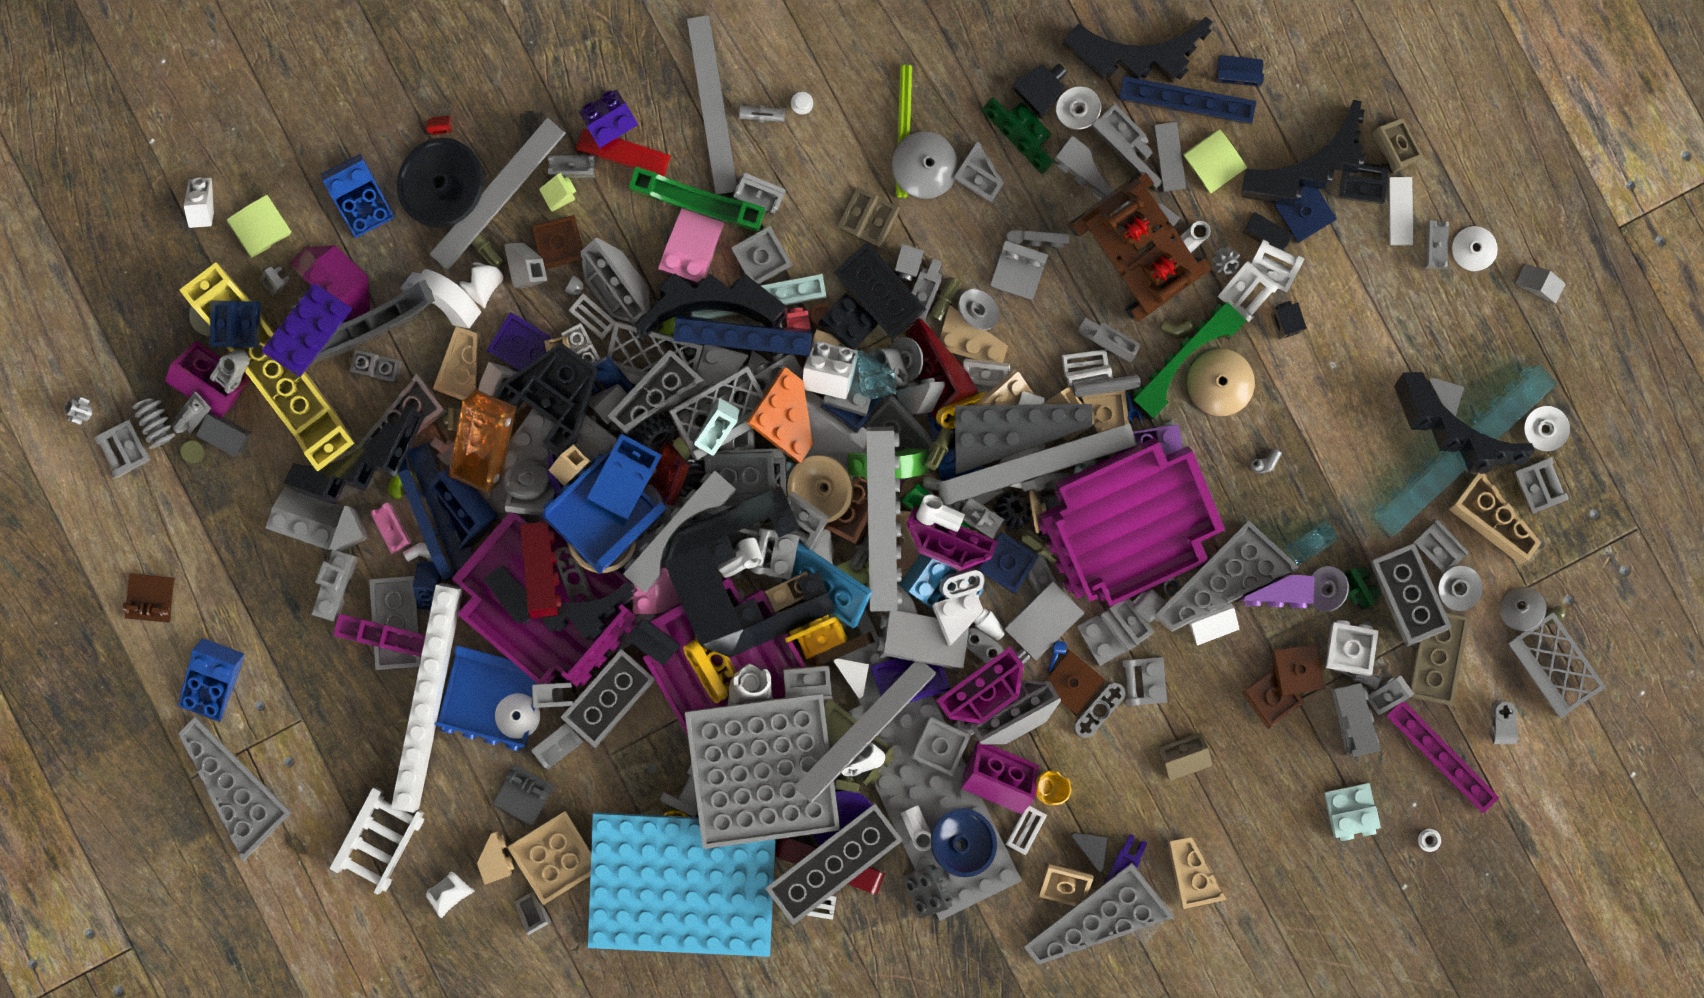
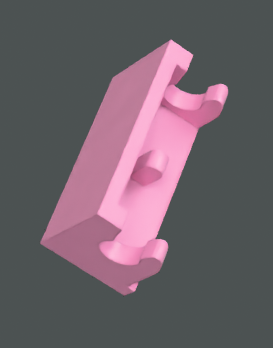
[371,502,412,554]

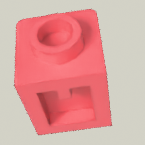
[786,308,812,340]

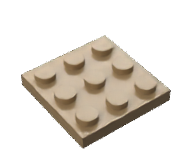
[507,811,591,905]

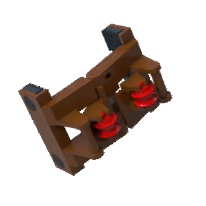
[1067,172,1212,322]

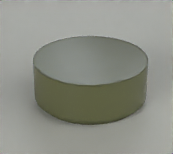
[181,440,205,463]

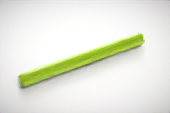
[896,65,912,198]

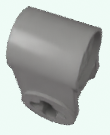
[871,347,909,393]
[210,349,249,394]
[1491,700,1518,745]

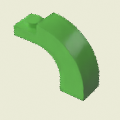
[848,448,929,479]

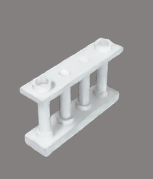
[330,787,425,895]

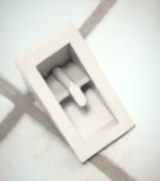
[834,658,869,699]

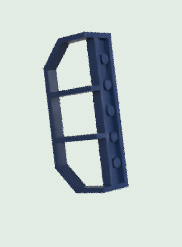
[398,442,473,581]

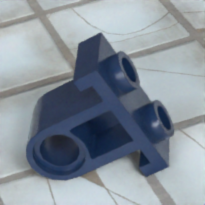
[412,561,442,611]

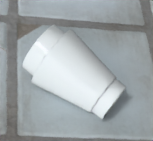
[973,608,1006,641]

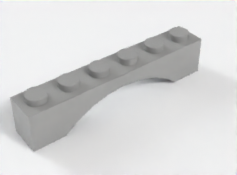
[1055,136,1180,227]
[623,471,736,593]

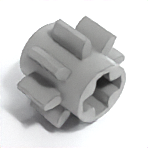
[1212,246,1241,276]
[64,395,93,425]

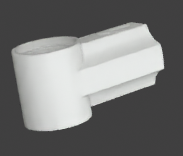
[1180,221,1211,253]
[916,495,965,532]
[717,538,763,578]
[900,805,931,851]

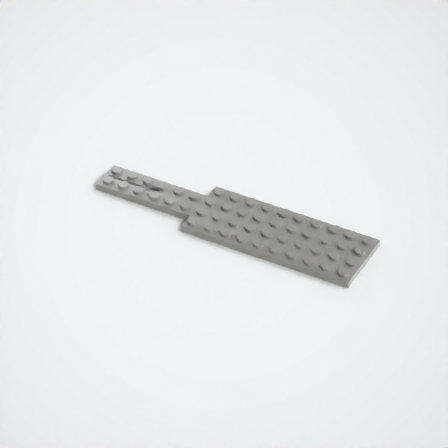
[829,563,1022,920]

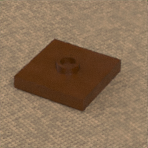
[531,215,583,270]
[1272,644,1325,696]
[1045,651,1105,715]
[1242,667,1304,729]

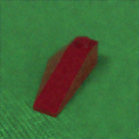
[906,319,978,419]

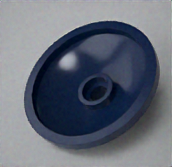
[931,808,997,878]

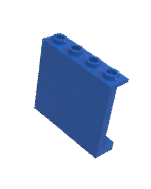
[541,450,667,574]
[435,645,539,751]

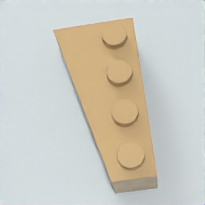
[1448,473,1541,564]

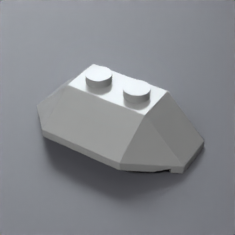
[580,238,650,324]
[970,680,1061,744]

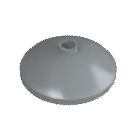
[892,131,958,199]

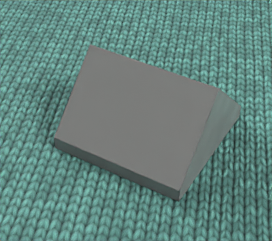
[329,506,370,552]

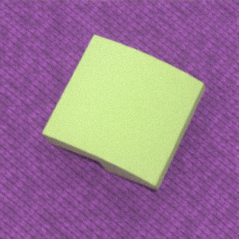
[1182,129,1247,194]
[227,195,291,258]

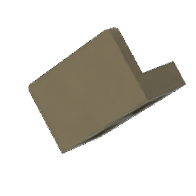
[1159,733,1212,780]

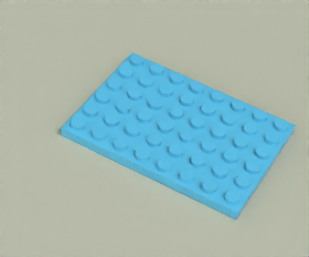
[588,812,776,957]

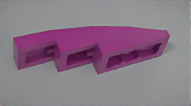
[333,614,426,657]

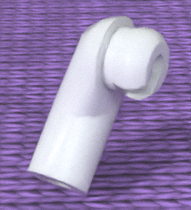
[403,543,433,562]

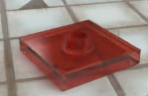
[650,443,690,505]

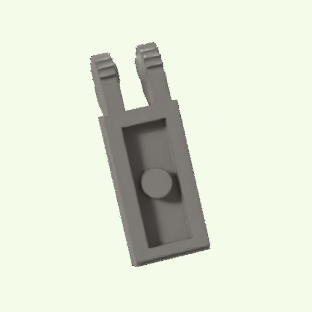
[1006,230,1070,248]

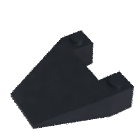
[488,343,598,456]

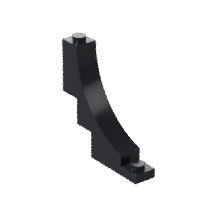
[284,405,425,505]

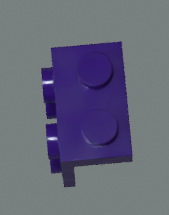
[579,90,638,148]

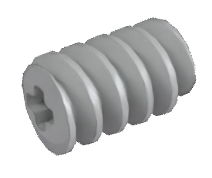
[132,398,175,449]

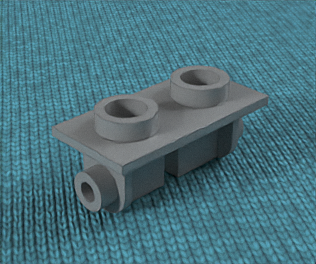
[172,392,211,434]

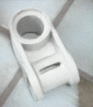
[842,742,885,776]

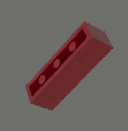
[520,522,562,618]

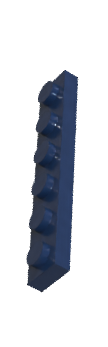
[1119,76,1256,124]

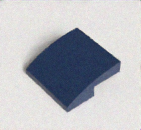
[210,301,260,348]

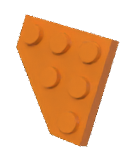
[746,367,813,463]

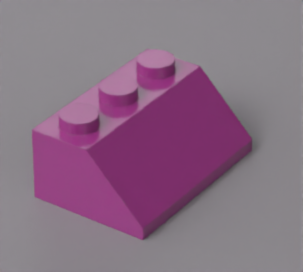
[165,340,251,419]
[961,740,1039,814]

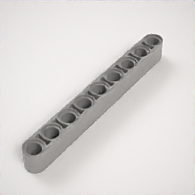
[937,424,1137,506]

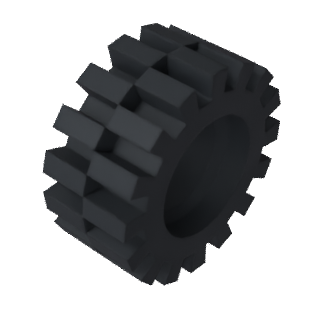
[634,413,678,453]

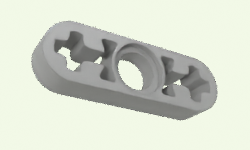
[1074,683,1125,738]

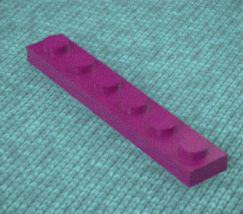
[1385,701,1499,814]

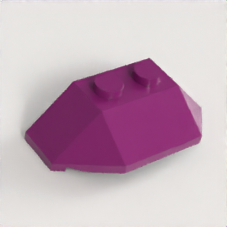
[289,245,370,321]
[907,506,998,570]
[936,647,1024,724]

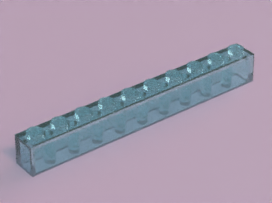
[1370,364,1558,538]

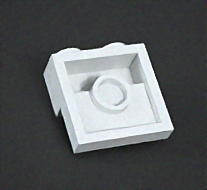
[1326,620,1379,676]

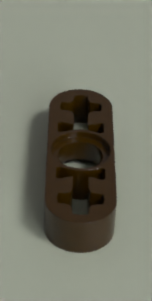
[810,631,875,666]

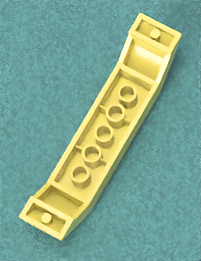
[180,262,355,471]

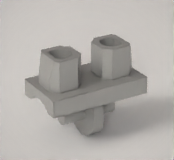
[960,498,1004,539]

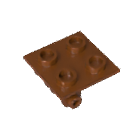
[122,573,175,623]

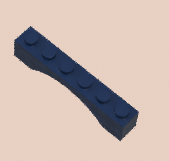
[673,314,813,356]

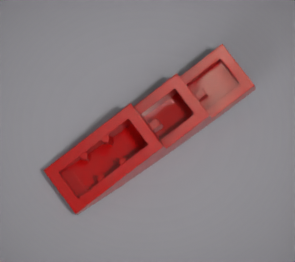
[576,128,671,176]

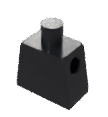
[1012,63,1067,119]

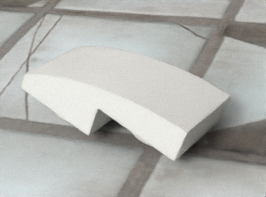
[561,322,601,364]

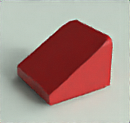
[426,116,452,135]

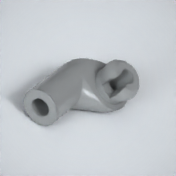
[1251,448,1282,474]

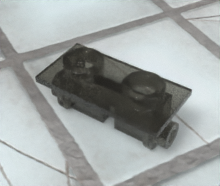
[520,111,543,148]

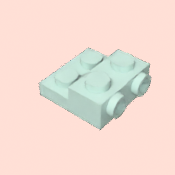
[1324,783,1381,841]

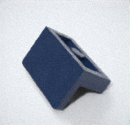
[1216,55,1264,87]

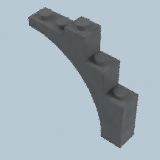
[310,280,435,365]

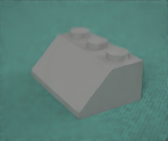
[265,487,344,551]

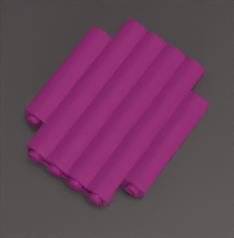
[1037,437,1225,606]
[452,512,637,687]
[643,577,806,736]

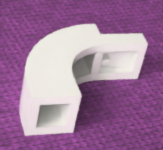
[400,269,481,328]

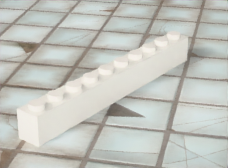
[391,583,463,813]

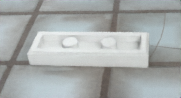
[1388,177,1413,245]

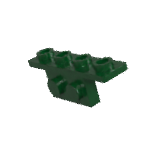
[982,97,1054,174]

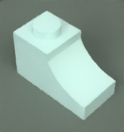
[694,398,739,456]

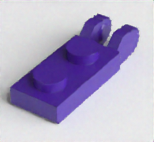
[1103,834,1147,884]

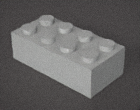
[1370,543,1452,647]
[561,649,656,748]

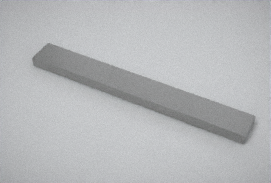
[687,15,737,195]
[430,118,566,270]
[794,661,936,803]

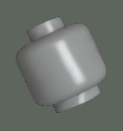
[1132,589,1166,623]

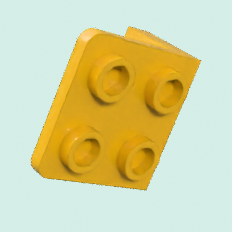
[785,615,848,659]

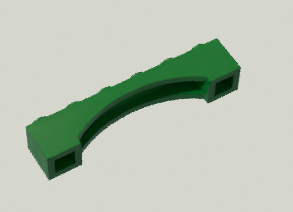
[629,167,766,232]
[1133,302,1247,420]

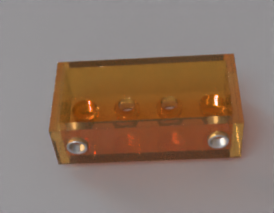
[448,389,516,494]

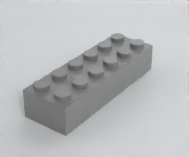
[765,804,903,925]

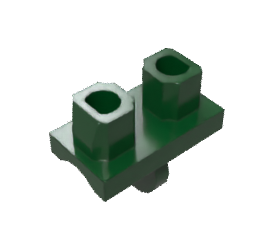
[1344,566,1381,610]

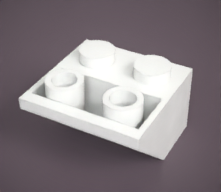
[803,341,859,399]

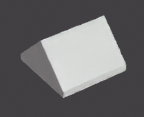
[1189,603,1239,645]

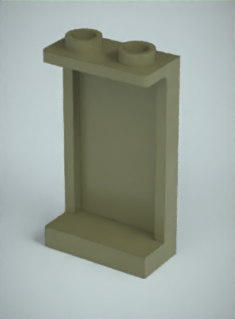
[824,699,895,786]

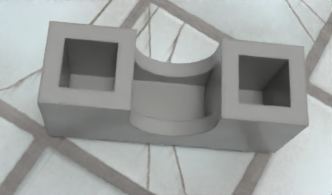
[312,550,359,622]

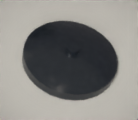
[397,138,484,228]

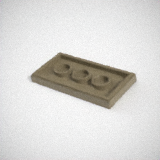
[1409,612,1470,706]

